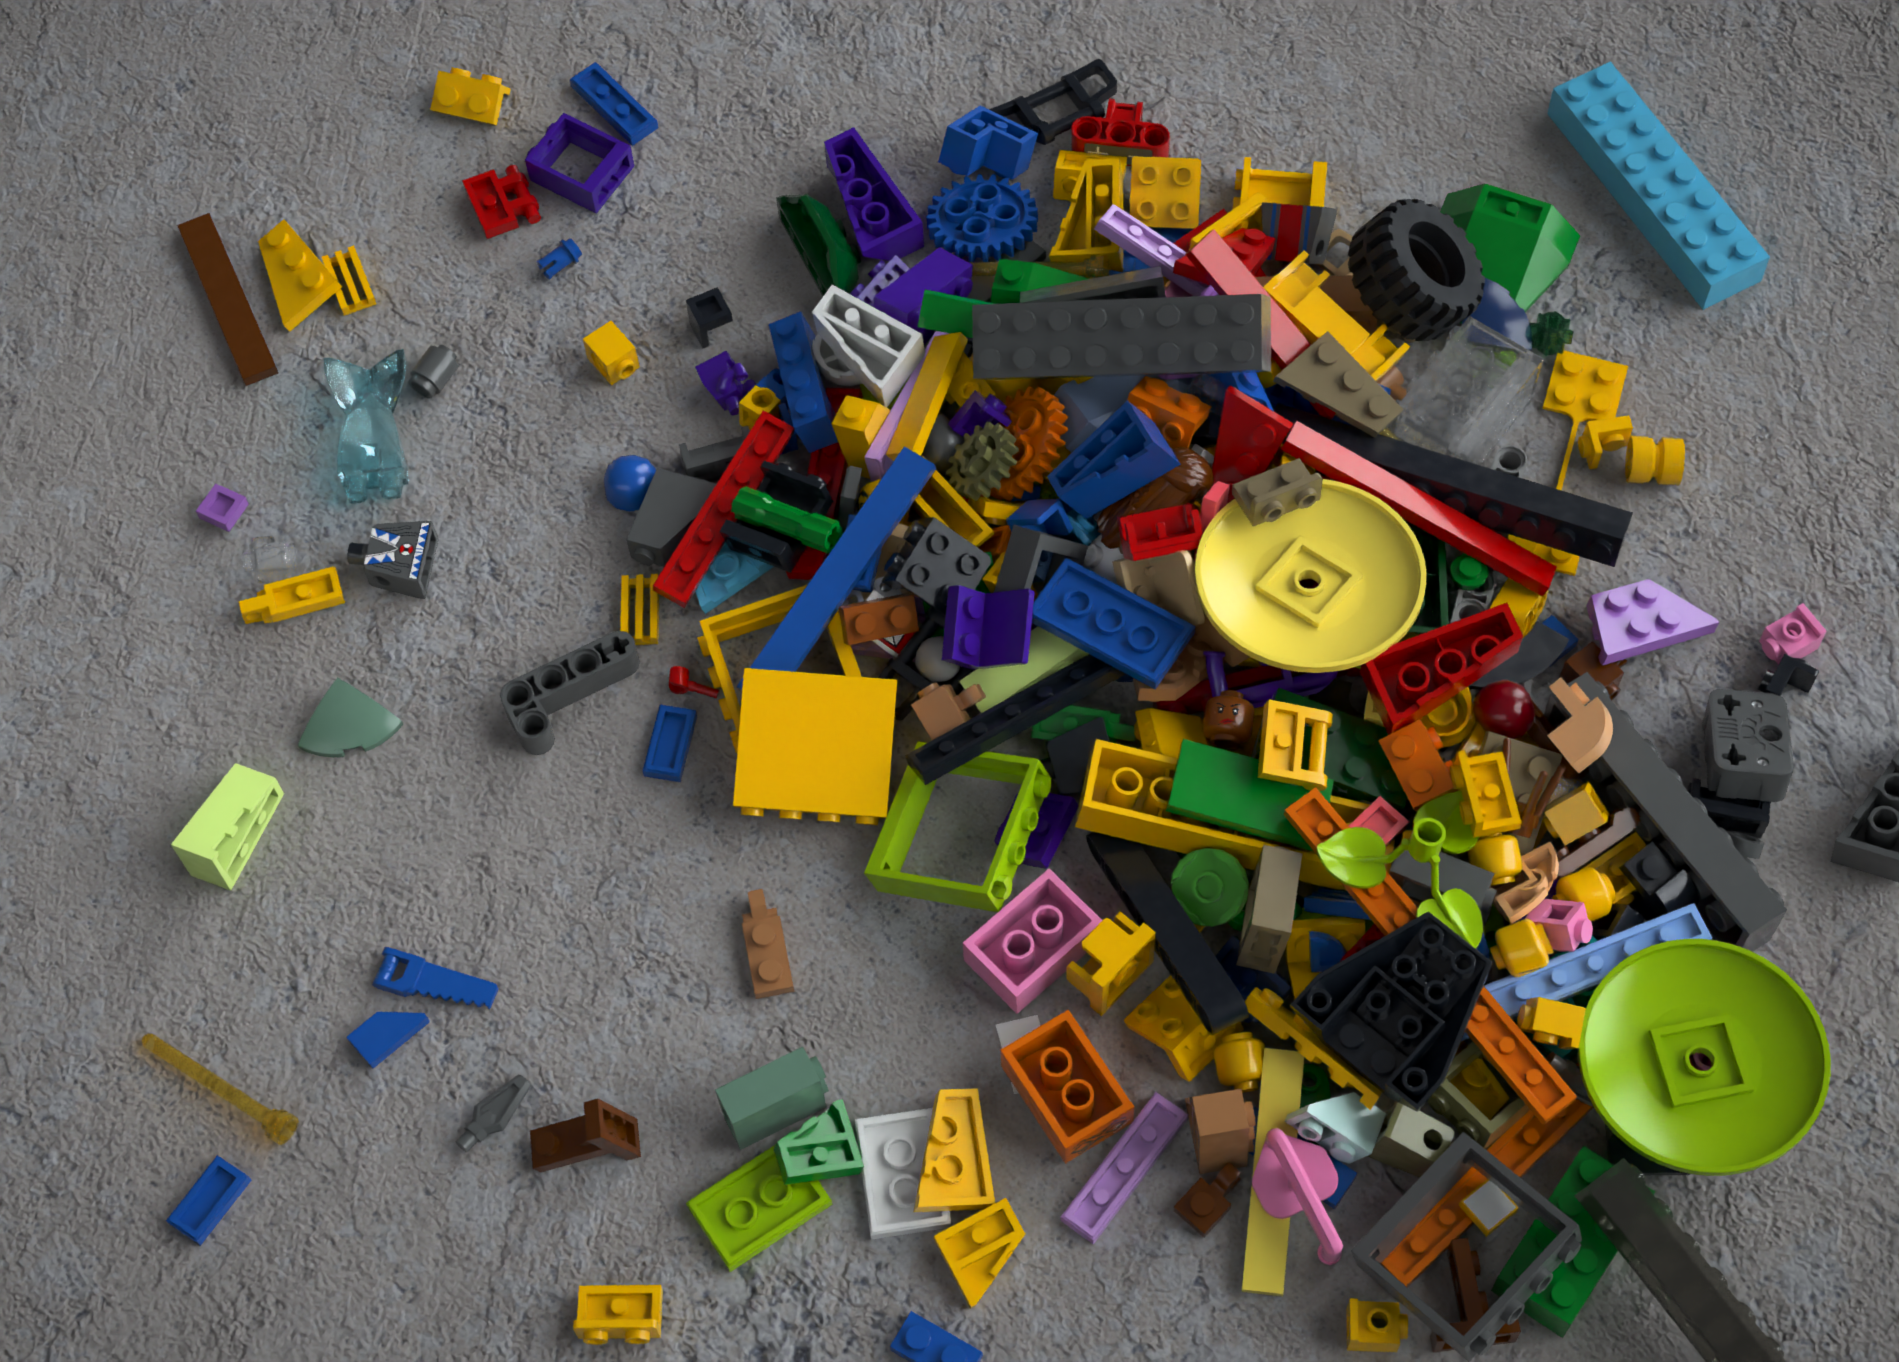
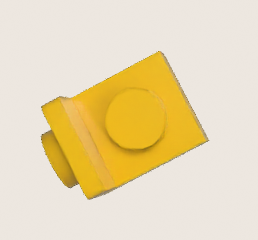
[1578,415,1633,469]

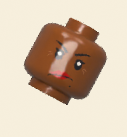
[1202,690,1255,750]

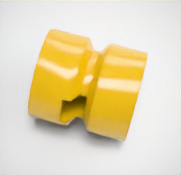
[1625,435,1685,486]

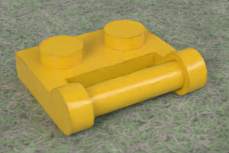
[1258,699,1333,791]

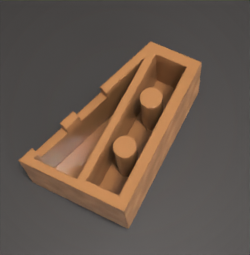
[1185,1089,1256,1174]

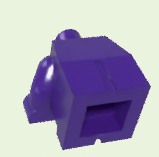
[695,351,756,416]

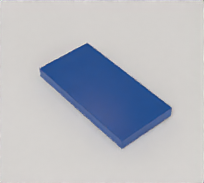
[1032,558,1195,690]

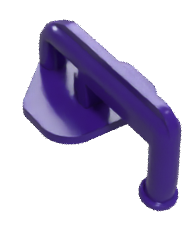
[1203,651,1338,708]

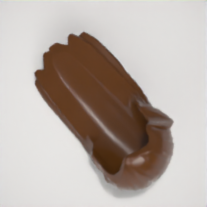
[1096,447,1214,554]

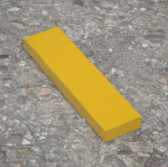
[886,332,968,462]

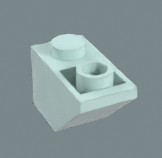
[1285,1092,1386,1164]

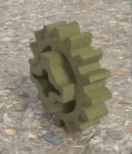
[946,422,1019,501]

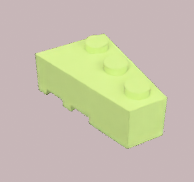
[171,763,284,891]

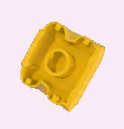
[1134,708,1212,758]

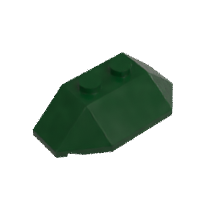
[776,194,861,297]

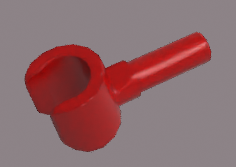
[669,666,719,699]

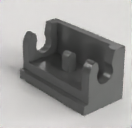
[679,426,750,482]

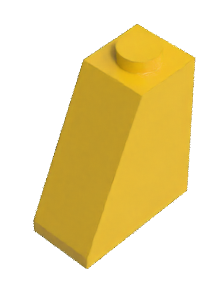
[831,395,891,479]

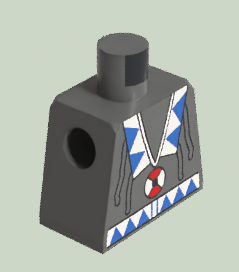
[347,521,439,599]

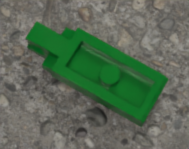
[1031,705,1137,743]

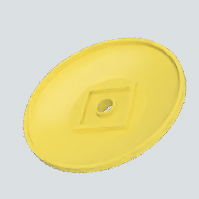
[1195,479,1426,673]

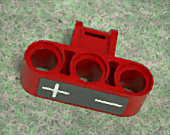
[1071,98,1170,167]

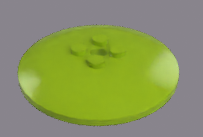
[1578,939,1831,1176]

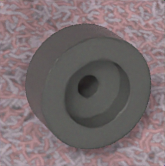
[1727,830,1765,859]

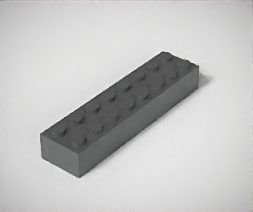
[972,294,1271,380]
[1544,672,1787,952]

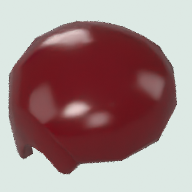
[1473,679,1535,739]

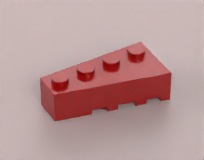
[1360,602,1523,735]

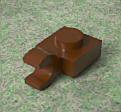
[1174,1163,1241,1238]

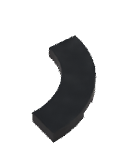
[1468,621,1570,690]

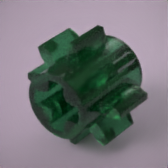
[1529,311,1574,356]

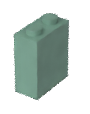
[715,1047,829,1150]

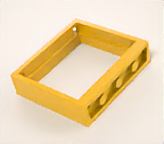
[697,585,862,753]

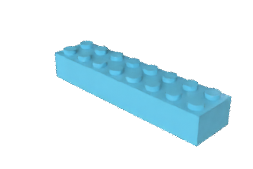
[1547,61,1770,310]

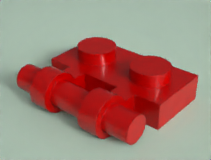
[462,165,541,239]

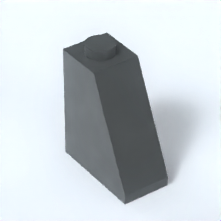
[626,468,716,567]

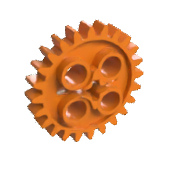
[990,386,1068,502]

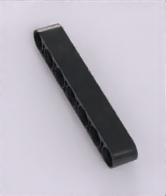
[1086,832,1249,1035]

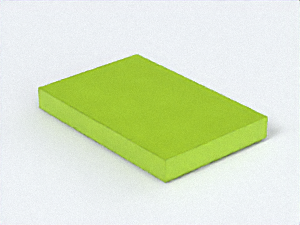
[686,1144,833,1272]

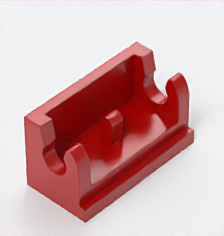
[1117,503,1206,561]

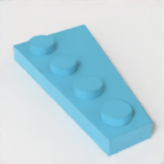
[695,542,774,614]

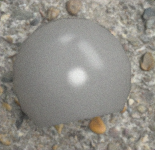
[915,636,961,682]

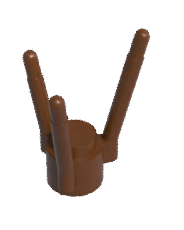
[1503,737,1566,838]

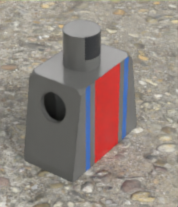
[1262,202,1337,270]

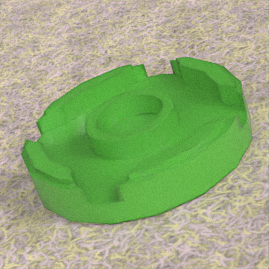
[1171,848,1249,927]

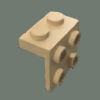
[1112,550,1205,626]

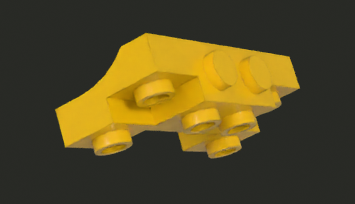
[1263,250,1410,382]

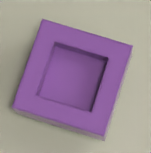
[196,483,249,532]

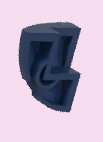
[1460,278,1532,352]

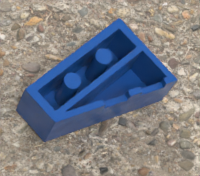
[1047,400,1181,519]

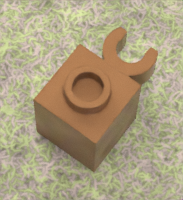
[911,682,986,740]

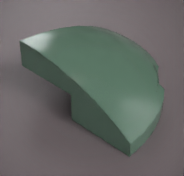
[298,677,403,757]

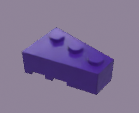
[873,247,973,345]

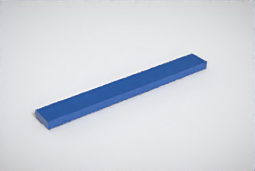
[737,446,936,693]

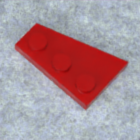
[1212,385,1293,504]

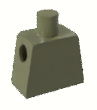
[1368,1101,1455,1178]

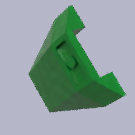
[1440,183,1580,324]

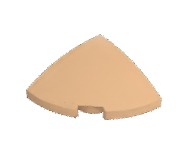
[1490,842,1559,924]

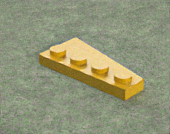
[1245,987,1382,1110]

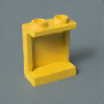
[1232,157,1327,232]

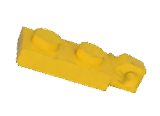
[238,566,345,624]

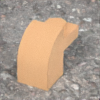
[1547,677,1613,773]

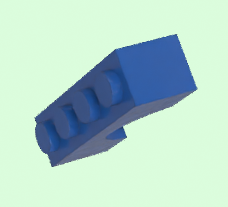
[769,311,838,453]

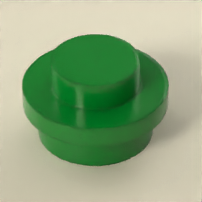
[1450,554,1488,591]

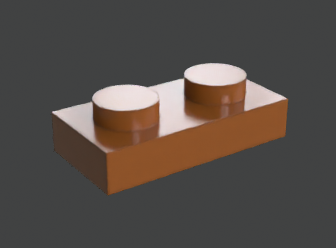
[839,593,919,645]

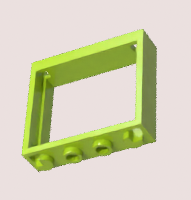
[864,741,1052,913]

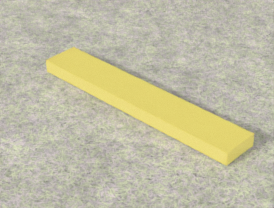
[1242,1048,1304,1297]

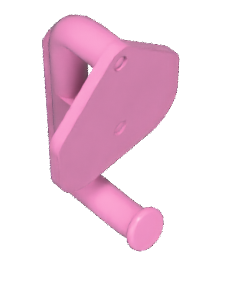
[1252,1128,1343,1265]

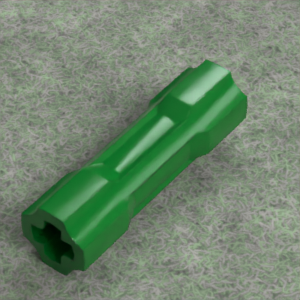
[731,486,843,554]

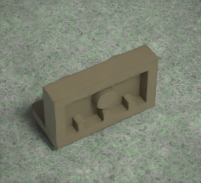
[1232,458,1323,527]

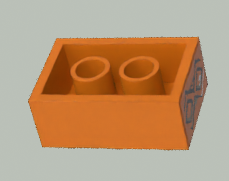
[1000,1010,1134,1164]

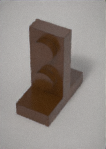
[530,1098,641,1172]
[1430,1238,1521,1353]

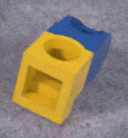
[739,368,789,430]

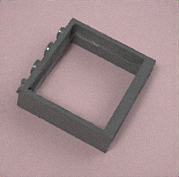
[1351,1132,1582,1362]

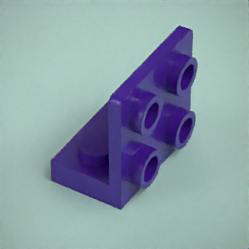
[941,585,1034,670]

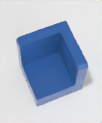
[1006,499,1073,535]

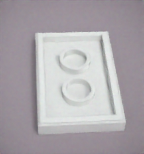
[855,1108,952,1240]

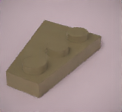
[1273,331,1404,437]

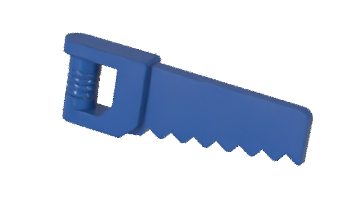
[372,947,498,1009]

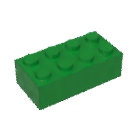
[1491,1146,1655,1338]

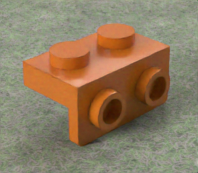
[1127,376,1211,449]
[1378,719,1459,811]

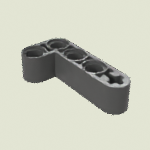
[500,631,640,755]

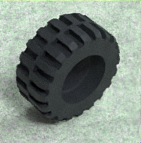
[1348,199,1485,341]

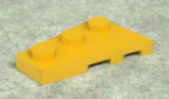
[258,219,342,332]

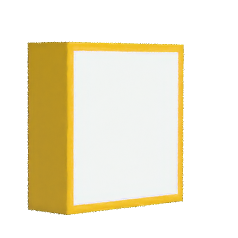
[1459,1179,1519,1237]

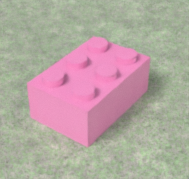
[963,868,1102,1014]

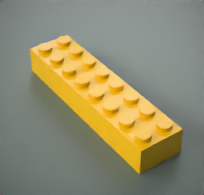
[1075,739,1395,890]

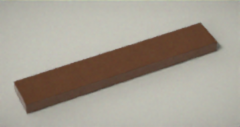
[177,213,279,386]

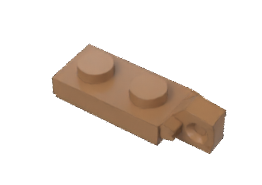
[742,889,795,999]

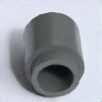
[408,345,459,398]

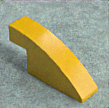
[910,456,994,547]

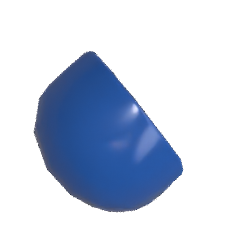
[604,455,656,512]

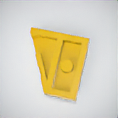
[933,1198,1025,1309]

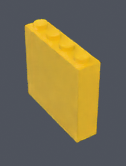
[733,668,897,825]

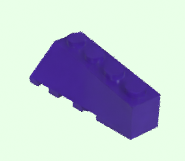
[824,127,924,261]

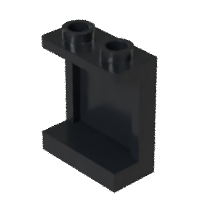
[719,461,834,573]

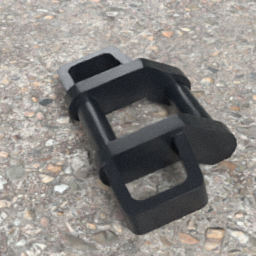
[989,59,1117,145]
[878,607,976,721]

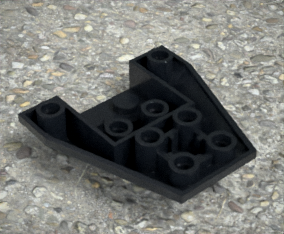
[1290,911,1492,1112]

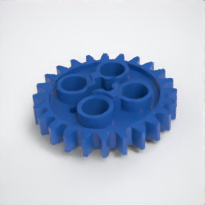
[926,174,1038,264]

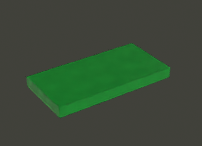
[1166,739,1334,852]

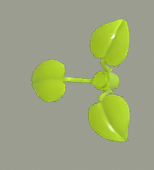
[1316,791,1483,949]

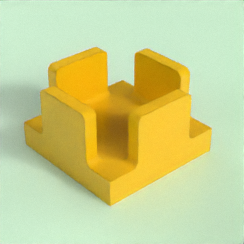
[1066,911,1156,1017]

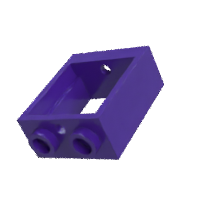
[525,113,635,214]

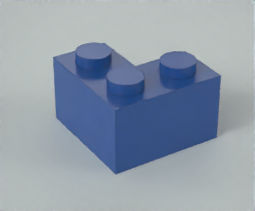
[938,106,1038,180]

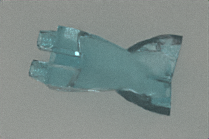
[323,349,409,504]

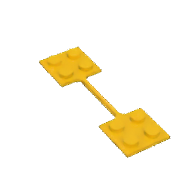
[1508,349,1628,576]

